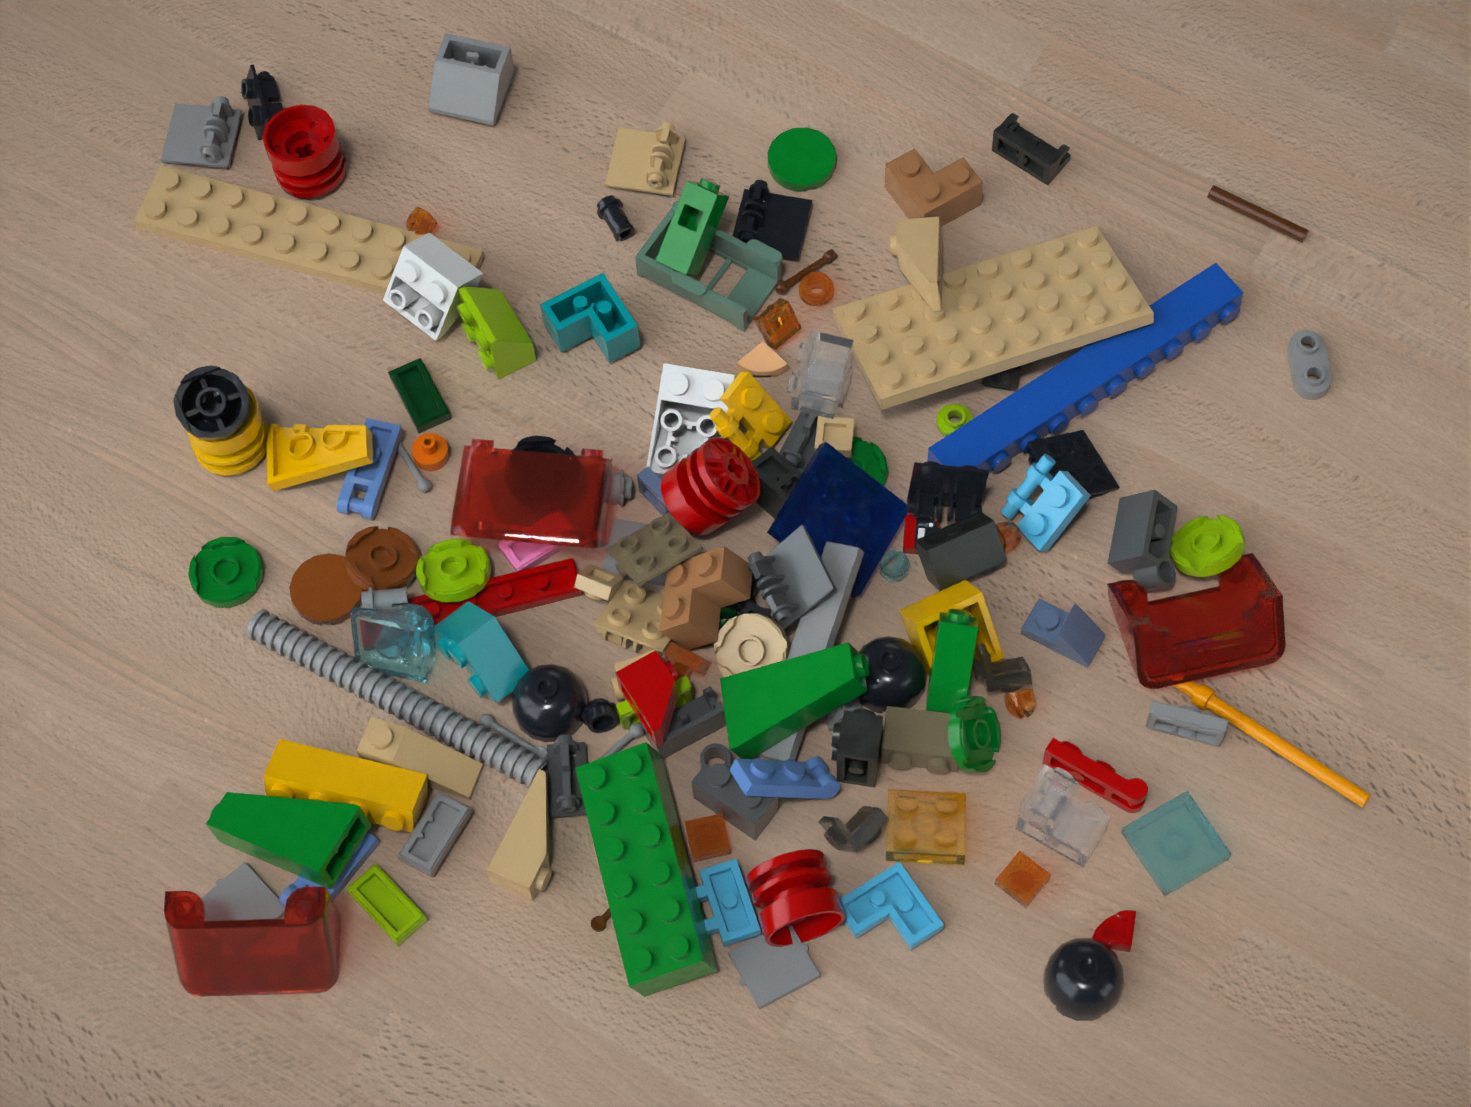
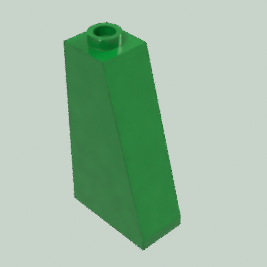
[720,642,870,759]
[206,792,372,890]

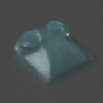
[350,604,436,683]

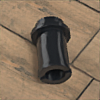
[597,195,635,241]

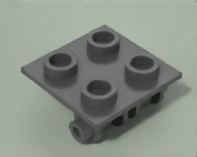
[747,525,836,630]

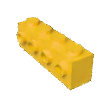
[264,739,428,833]

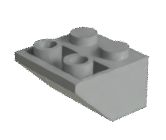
[428,33,515,126]

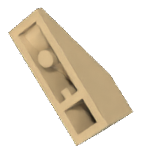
[890,216,943,311]
[356,717,484,800]
[487,769,552,901]

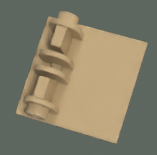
[605,122,686,196]
[594,581,672,660]

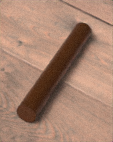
[1207,185,1309,243]

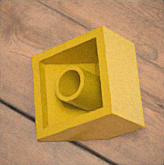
[899,580,1005,676]

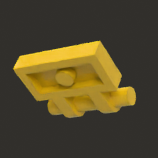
[709,371,792,462]

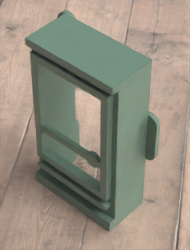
[635,201,782,332]

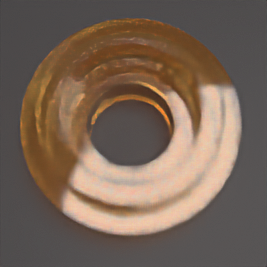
[799,272,834,306]

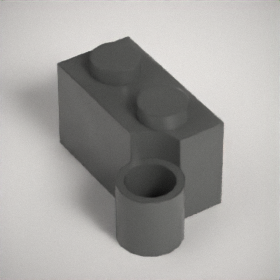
[1108,489,1178,592]
[691,743,778,841]

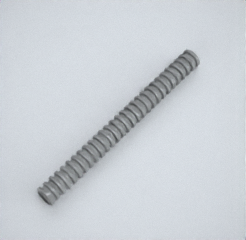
[247,609,548,789]

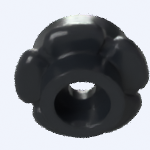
[582,698,618,733]

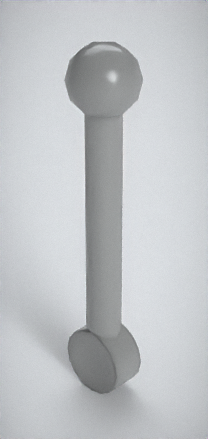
[397,437,432,493]
[480,714,548,759]
[599,723,644,759]

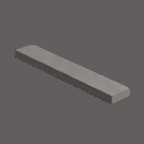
[757,541,864,761]

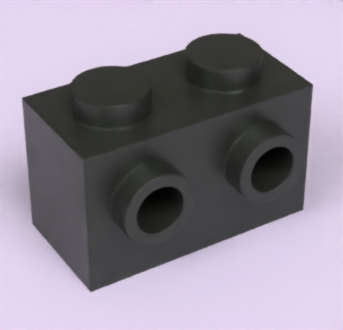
[914,511,1007,590]
[831,709,883,788]

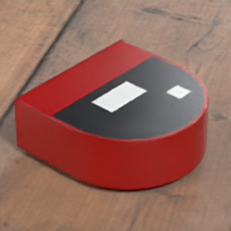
[903,514,941,554]

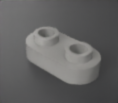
[1287,330,1332,400]

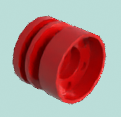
[263,104,347,199]
[660,437,760,536]
[746,849,846,947]

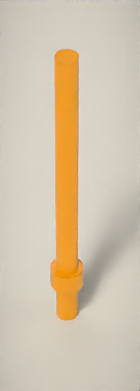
[1168,670,1371,808]

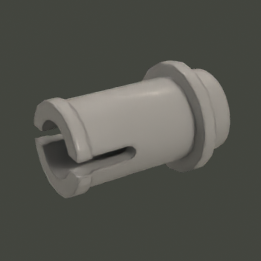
[361,587,408,617]

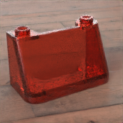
[450,439,613,548]
[1107,553,1286,689]
[164,886,341,997]

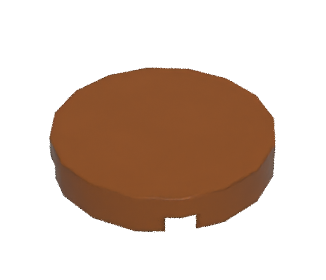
[344,526,419,591]
[289,553,364,625]

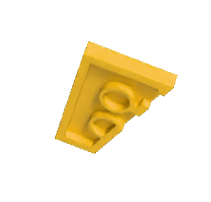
[266,424,373,491]

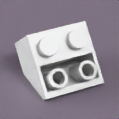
[383,233,483,341]

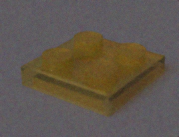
[886,789,966,865]

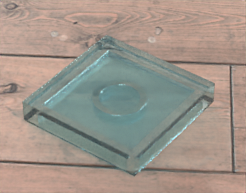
[1121,791,1232,897]

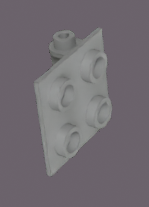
[161,96,242,168]

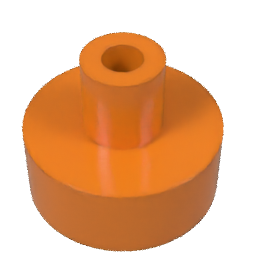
[412,433,450,471]

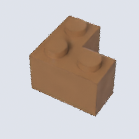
[884,148,983,227]
[659,546,753,650]

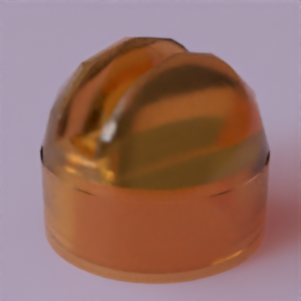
[406,207,437,235]
[996,521,1021,552]
[1004,689,1036,719]

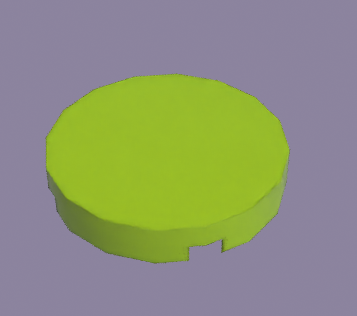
[1170,515,1245,577]
[416,538,491,603]

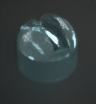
[879,550,909,582]

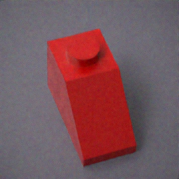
[616,650,679,748]

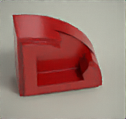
[1092,910,1136,952]

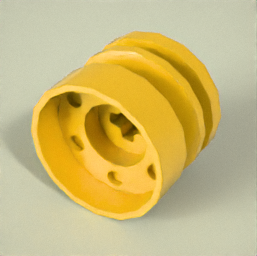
[184,385,267,476]

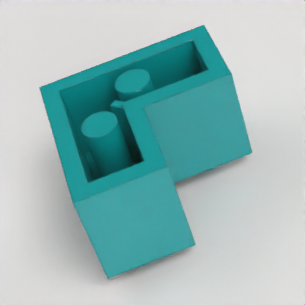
[540,273,640,363]
[433,601,529,703]

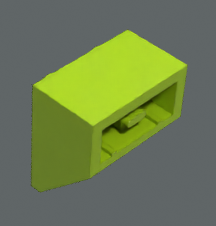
[457,286,536,380]

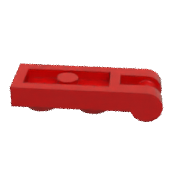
[1042,738,1148,813]

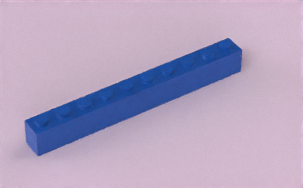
[927,263,1244,473]

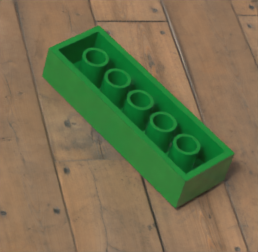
[575,742,718,997]

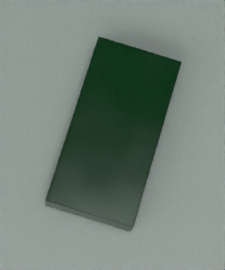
[388,358,451,434]

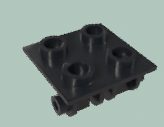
[732,180,812,260]
[1027,430,1120,495]
[906,461,989,522]

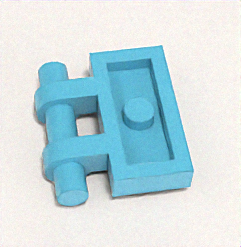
[1001,454,1091,552]
[696,859,761,947]

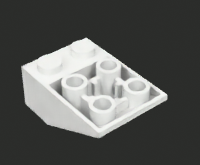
[646,363,737,474]

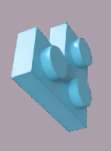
[840,861,944,950]

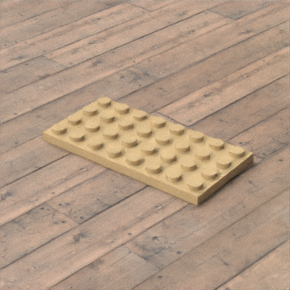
[832,225,1154,410]

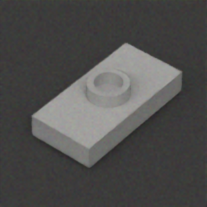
[1146,701,1228,747]
[398,791,472,878]

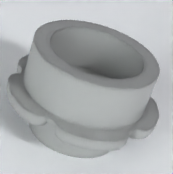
[608,469,632,505]

